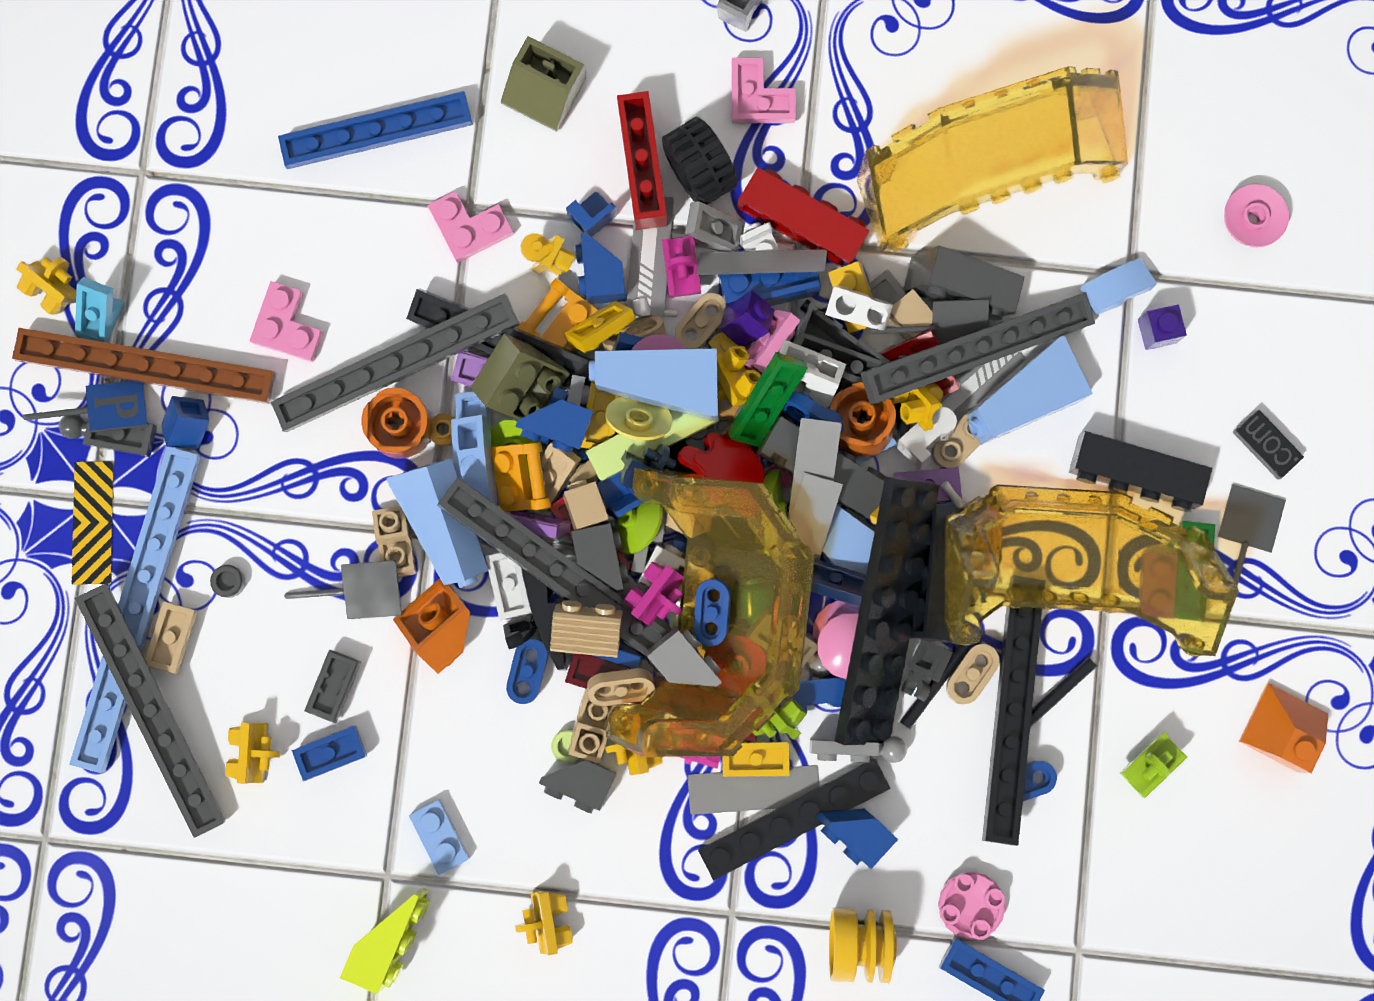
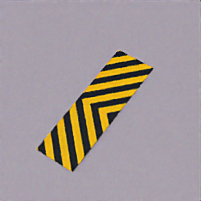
[71,461,113,585]

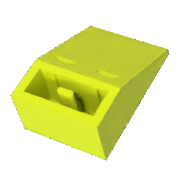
[339,888,430,994]

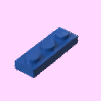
[718,272,821,306]
[938,937,1045,1001]

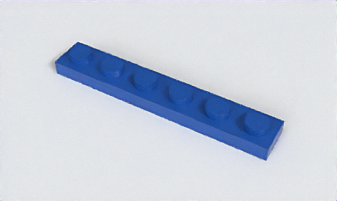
[278,91,473,170]

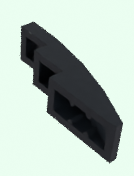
[521,568,566,671]

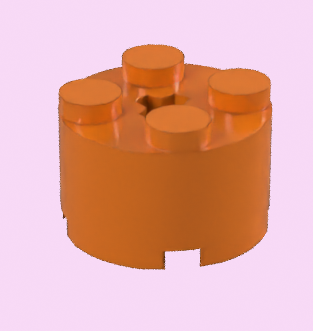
[829,382,896,457]
[361,388,432,459]

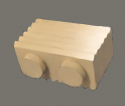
[550,600,623,658]

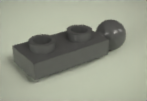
[59,415,157,457]

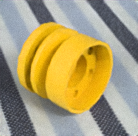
[829,908,897,984]

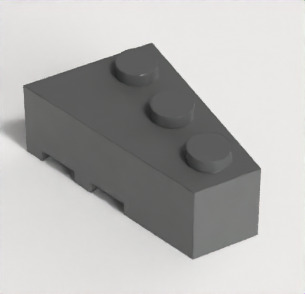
[903,245,1025,320]
[795,302,891,392]

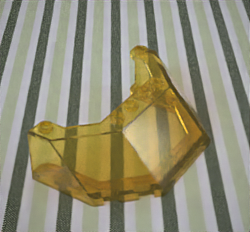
[856,66,1128,252]
[606,468,815,757]
[944,484,1239,657]

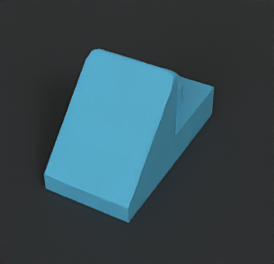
[75,277,124,343]

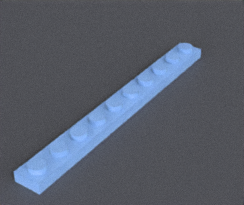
[69,447,201,773]

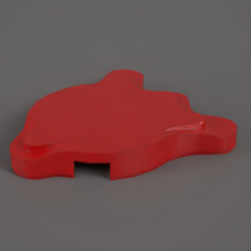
[678,424,765,516]

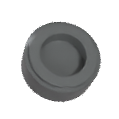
[210,565,246,598]

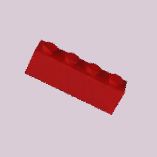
[617,91,667,230]
[737,167,870,267]

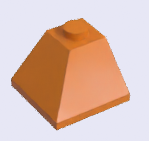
[392,578,470,674]
[1238,683,1328,774]

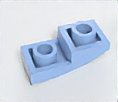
[1080,258,1157,315]

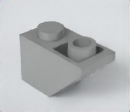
[646,626,722,687]

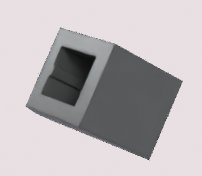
[571,524,629,593]
[538,760,617,814]

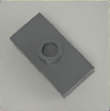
[304,649,362,723]

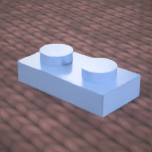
[408,799,470,876]

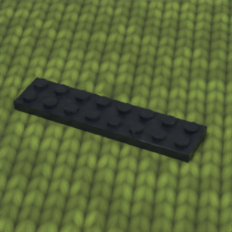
[834,476,940,745]

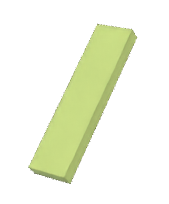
[585,409,719,482]

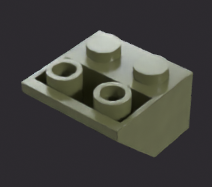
[500,36,587,132]
[470,333,570,420]

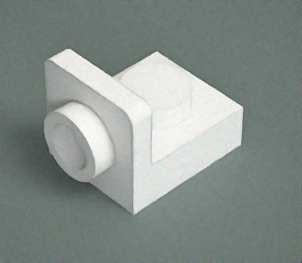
[740,222,780,252]

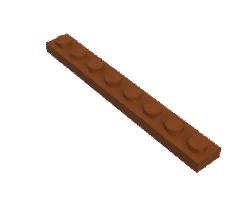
[12,328,276,404]

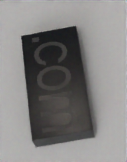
[1233,410,1304,480]

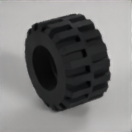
[662,116,738,205]

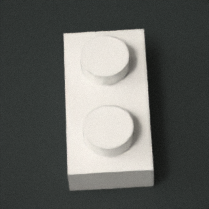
[485,553,532,621]

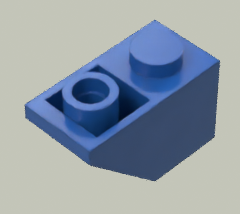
[575,233,626,304]
[516,399,593,453]
[816,808,899,869]

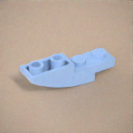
[451,391,497,506]

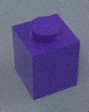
[719,290,775,347]
[1138,304,1187,350]

